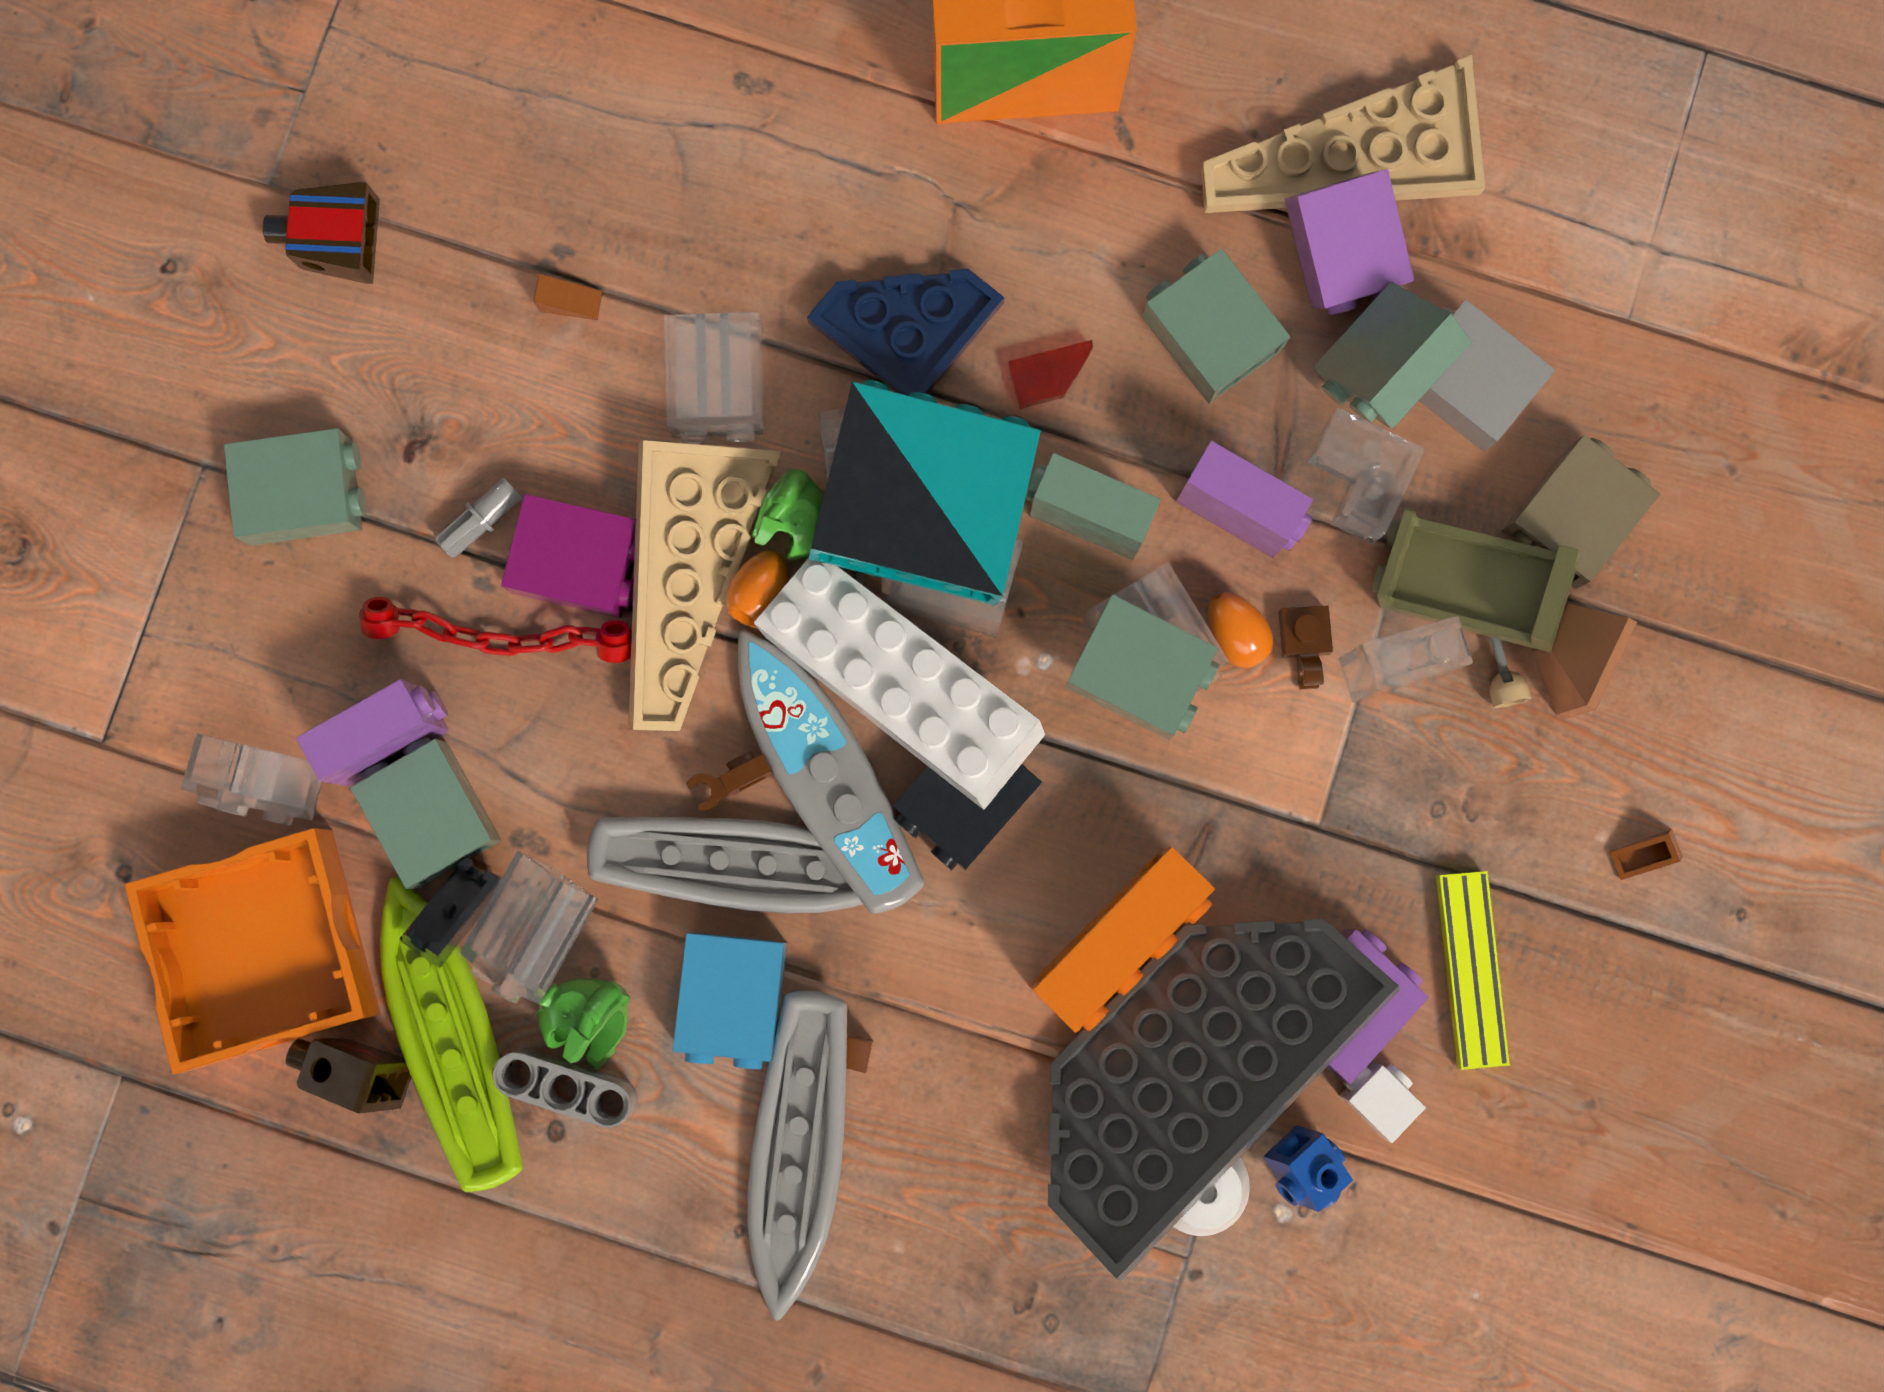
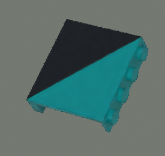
[809,380,1041,606]

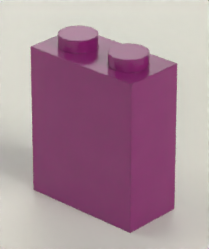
[501,494,636,618]

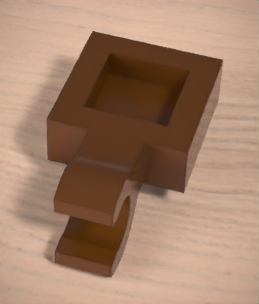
[1278,605,1333,690]
[686,751,774,811]

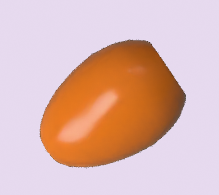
[726,551,789,627]
[1207,592,1273,668]

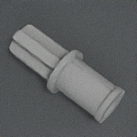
[435,477,523,558]

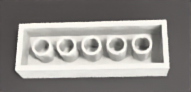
[754,558,1045,810]

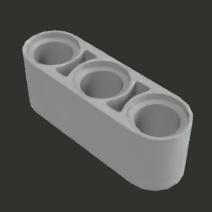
[493,1049,638,1128]

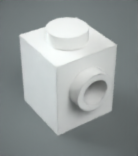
[1339,1061,1426,1143]

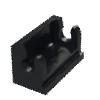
[400,857,500,968]

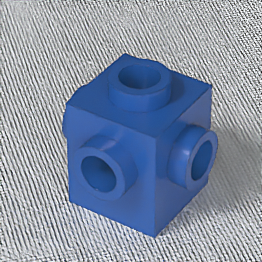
[1263,1125,1353,1212]

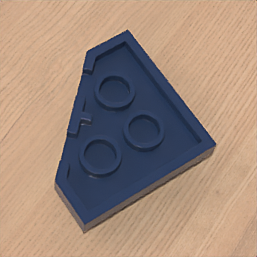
[807,269,1005,396]

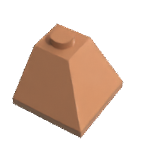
[1533,603,1637,719]

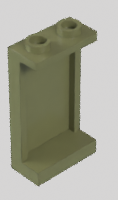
[1372,508,1579,653]

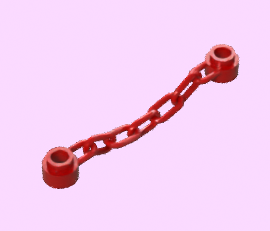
[359,597,632,663]

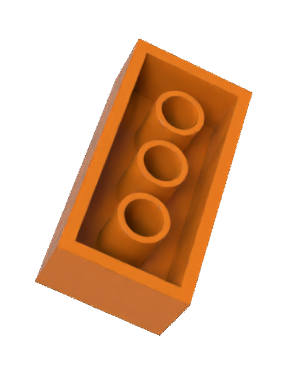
[1029,847,1215,1033]

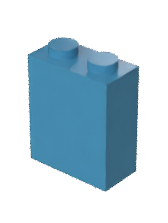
[673,932,787,1069]

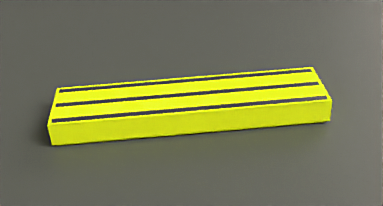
[1435,871,1510,1070]

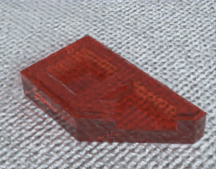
[1008,340,1093,409]

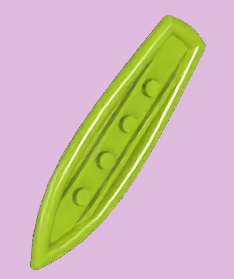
[380,877,523,1192]

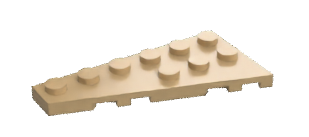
[1201,55,1485,213]

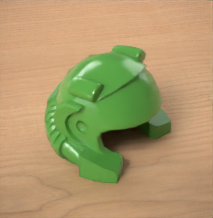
[750,469,824,560]
[536,978,630,1071]

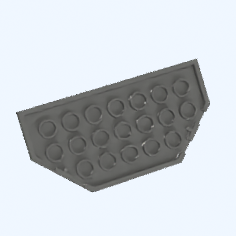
[1048,919,1400,1281]

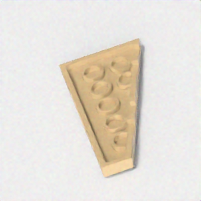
[628,440,781,731]

